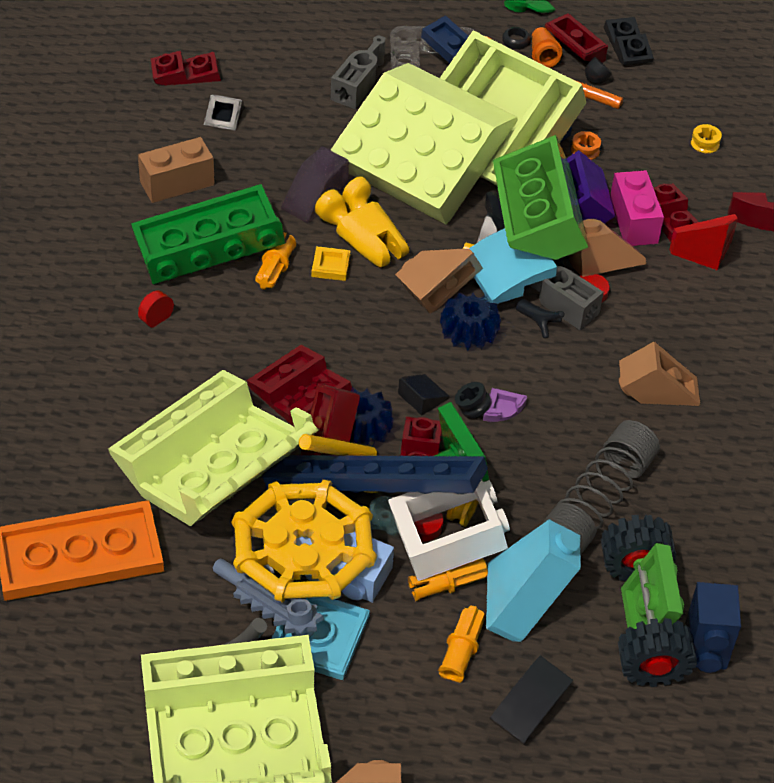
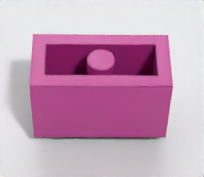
[610,170,664,246]

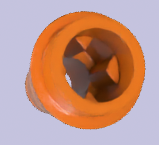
[532,27,562,68]

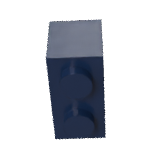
[684,582,741,673]

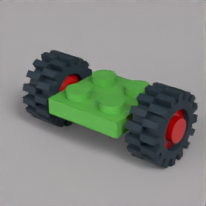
[601,515,697,687]

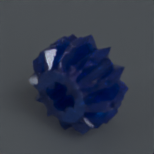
[440,291,501,351]
[350,387,394,447]

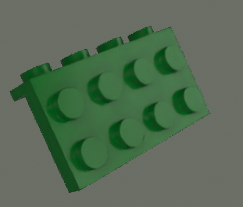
[131,184,285,284]

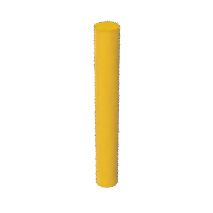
[299,434,377,456]

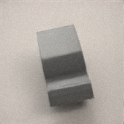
[330,35,385,110]
[529,266,604,330]

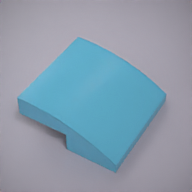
[469,228,557,305]

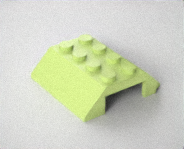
[108,370,318,526]
[141,635,332,783]

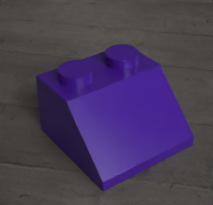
[567,150,615,224]

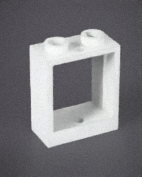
[388,480,510,581]

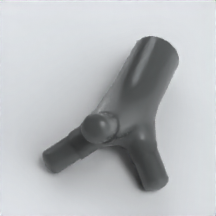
[222,618,267,645]

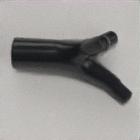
[516,299,565,338]

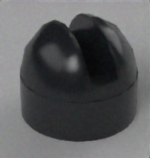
[585,57,612,84]

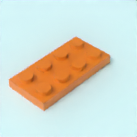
[0,500,164,601]

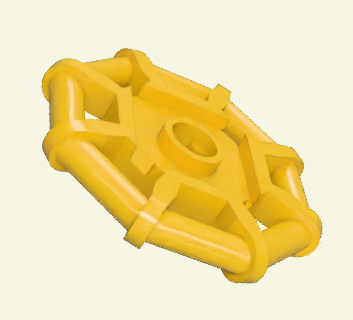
[231,479,377,602]

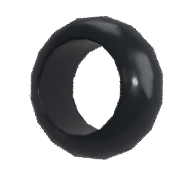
[502,27,530,49]

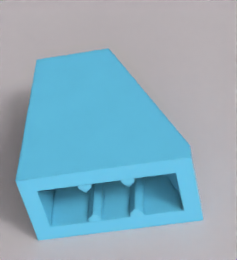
[486,520,581,642]

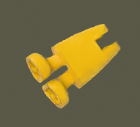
[315,176,410,268]

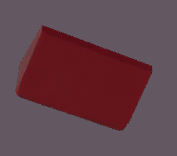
[544,13,608,63]
[301,383,360,456]

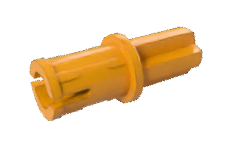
[255,232,297,290]
[408,558,488,601]
[438,605,485,683]

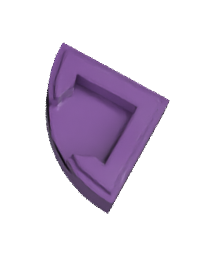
[483,388,527,422]

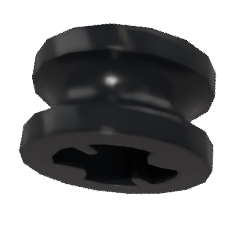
[454,382,492,418]

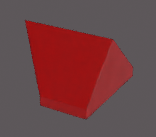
[669,214,738,270]

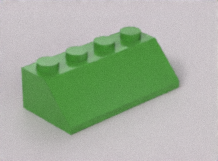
[493,135,588,260]

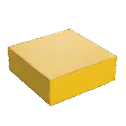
[311,246,350,281]

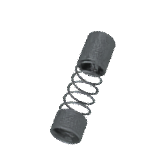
[541,420,660,556]

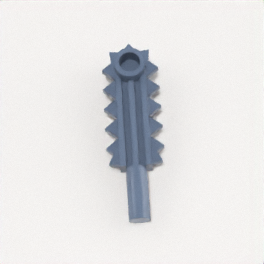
[213,558,324,637]

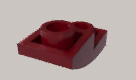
[150,50,221,85]
[653,183,699,242]
[727,192,774,232]
[400,417,442,456]

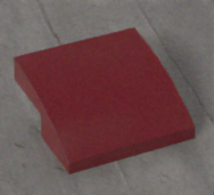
[247,345,353,426]

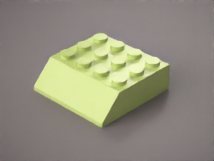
[440,31,586,185]
[330,63,518,225]

